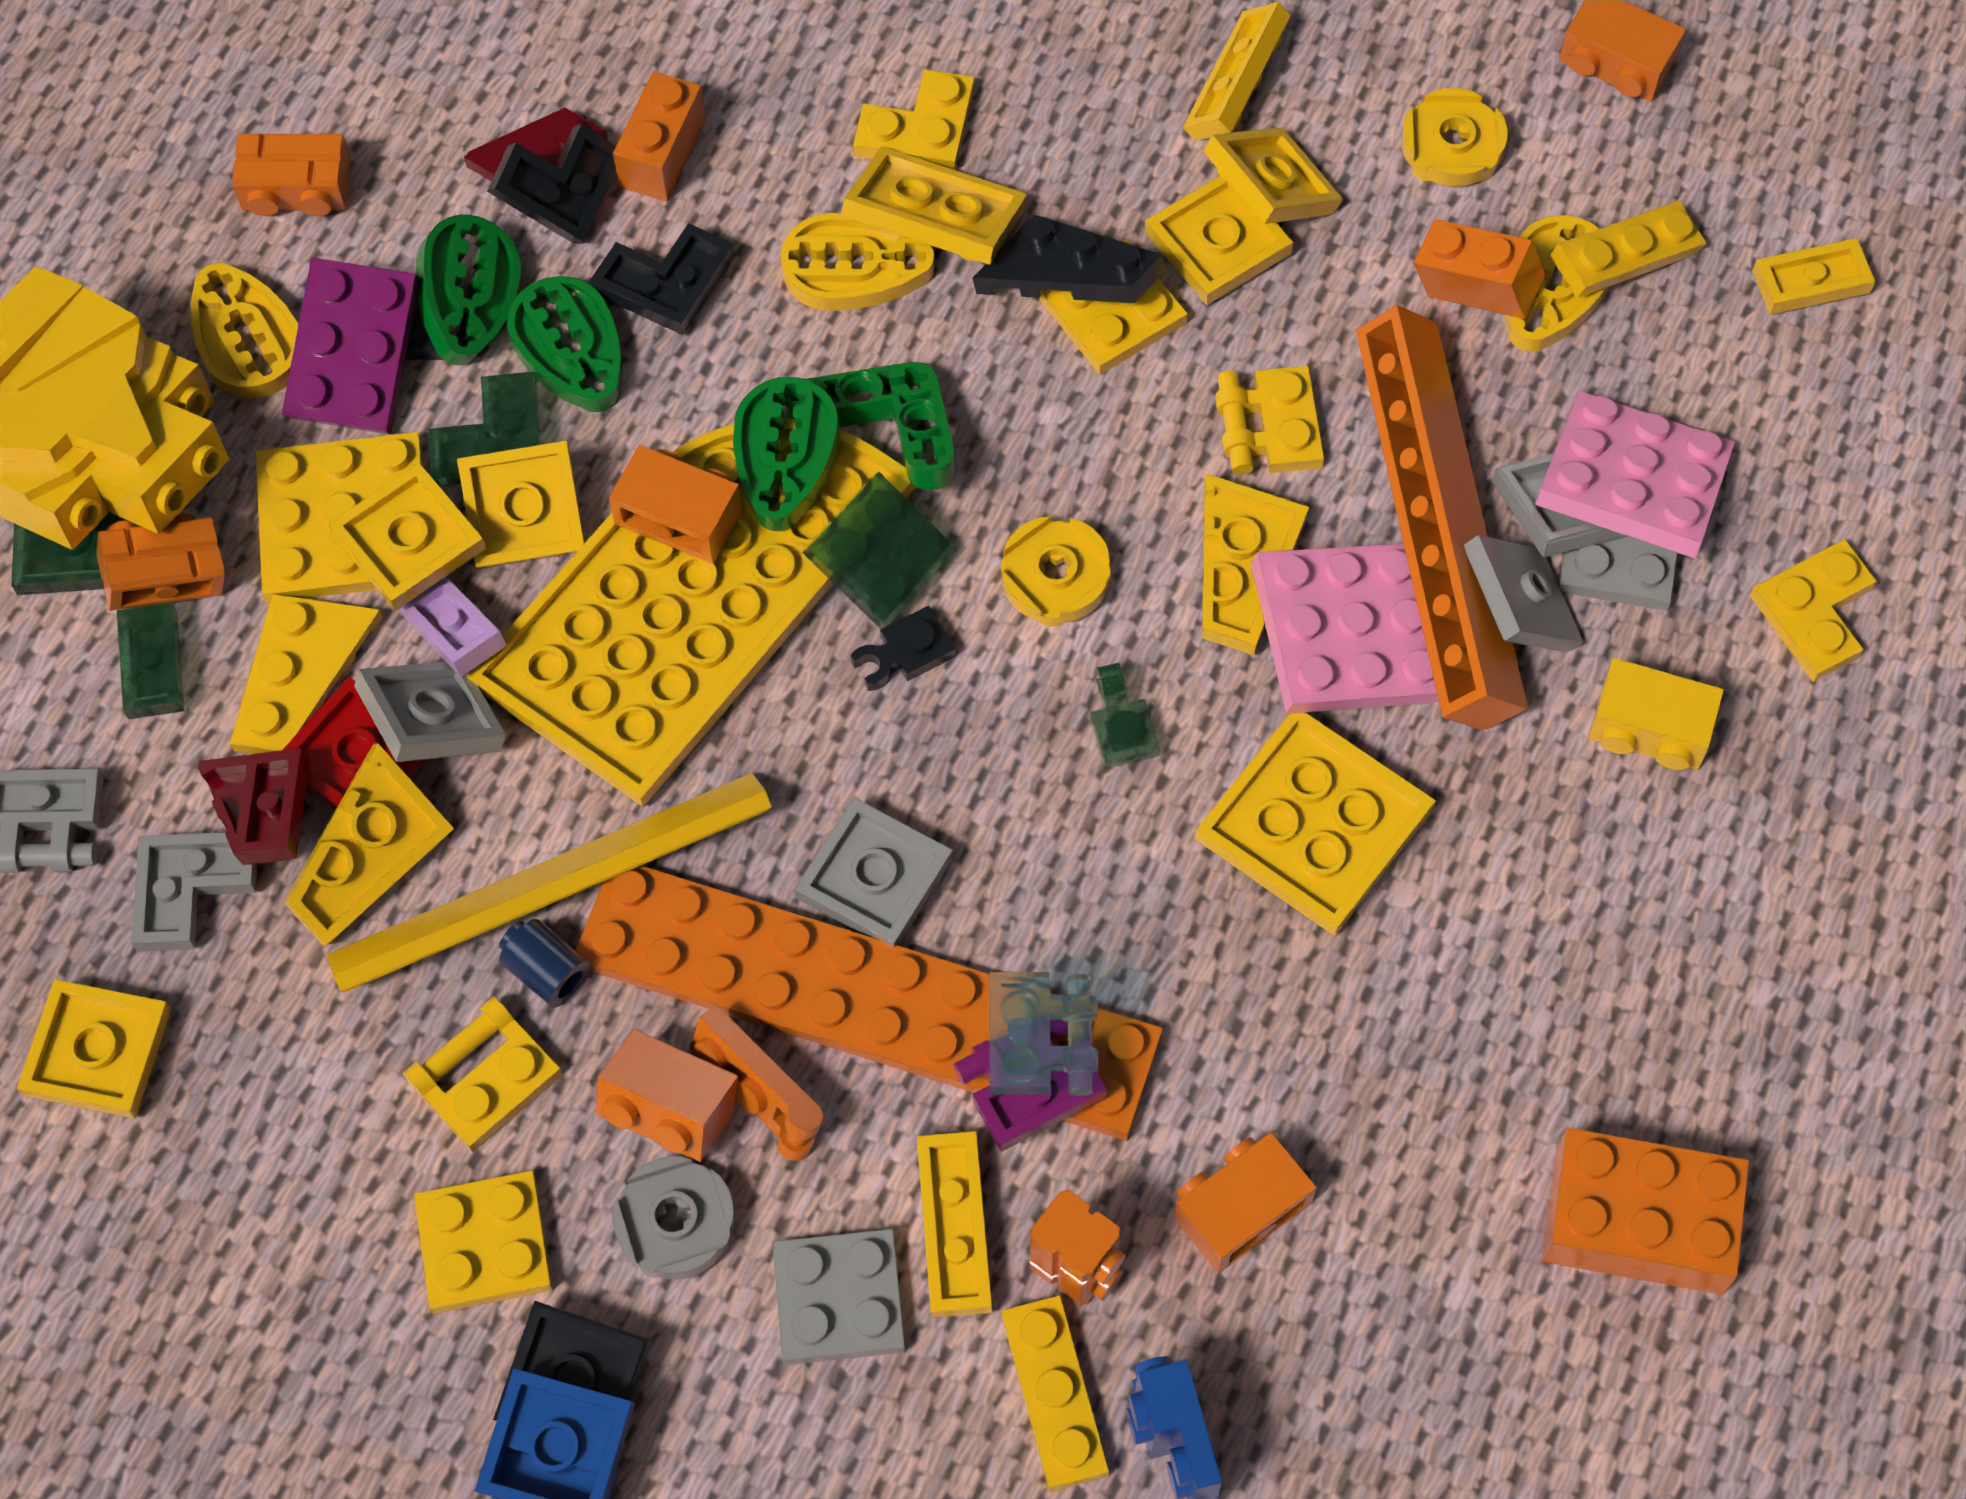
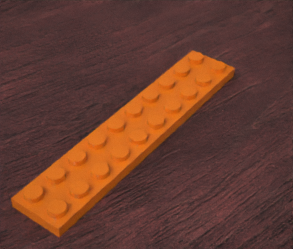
[576,866,1163,1141]

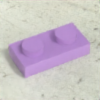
[400,577,507,677]

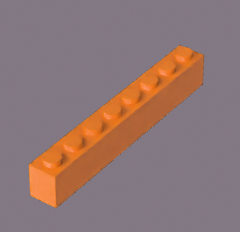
[1356,305,1528,730]

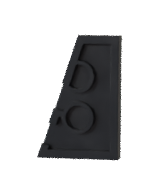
[972,215,1165,303]

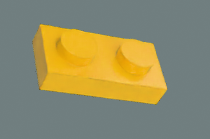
[1752,238,1875,315]

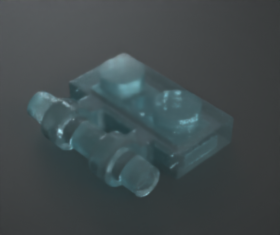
[989,972,1099,1096]

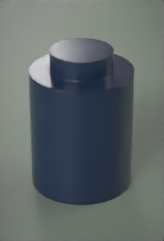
[499,919,591,1008]

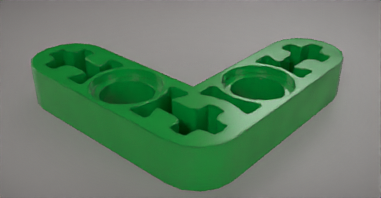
[783,362,956,490]

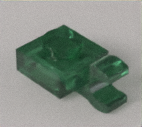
[1090,662,1160,769]

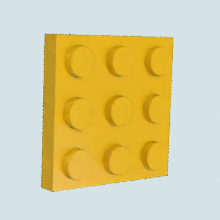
[256,432,423,603]
[1194,712,1436,936]

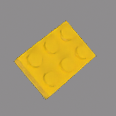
[841,146,1027,265]

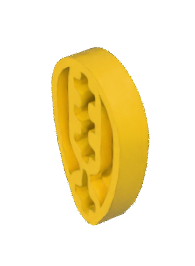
[781,213,935,311]
[1503,215,1609,352]
[190,263,298,399]

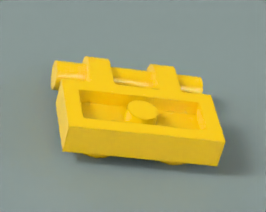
[1215,366,1324,475]

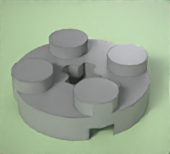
[613,1156,735,1280]

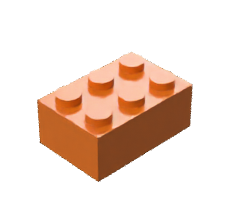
[1542,1127,1749,1295]

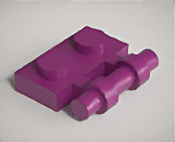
[953,1010,1107,1152]

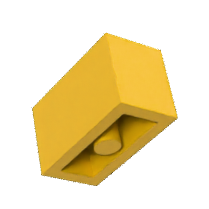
[1588,658,1724,770]

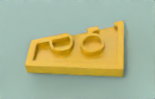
[1202,473,1309,656]
[230,594,383,754]
[283,743,454,946]

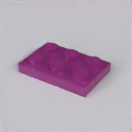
[281,257,420,435]

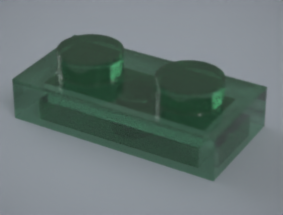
[117,602,185,720]

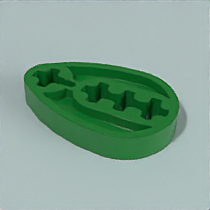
[416,214,521,366]
[507,276,623,412]
[733,377,841,531]

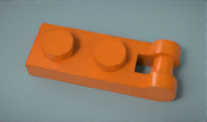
[689,1005,823,1161]

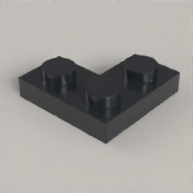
[487,124,616,244]
[589,223,736,335]

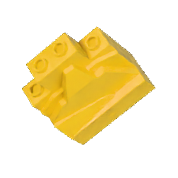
[0,266,230,550]

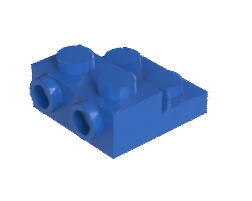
[1126,1356,1222,1499]
[475,1368,635,1499]

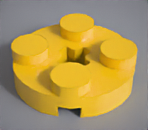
[1401,88,1508,187]
[1000,516,1111,627]

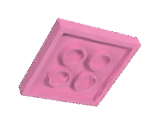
[1535,390,1735,559]
[1251,544,1439,713]

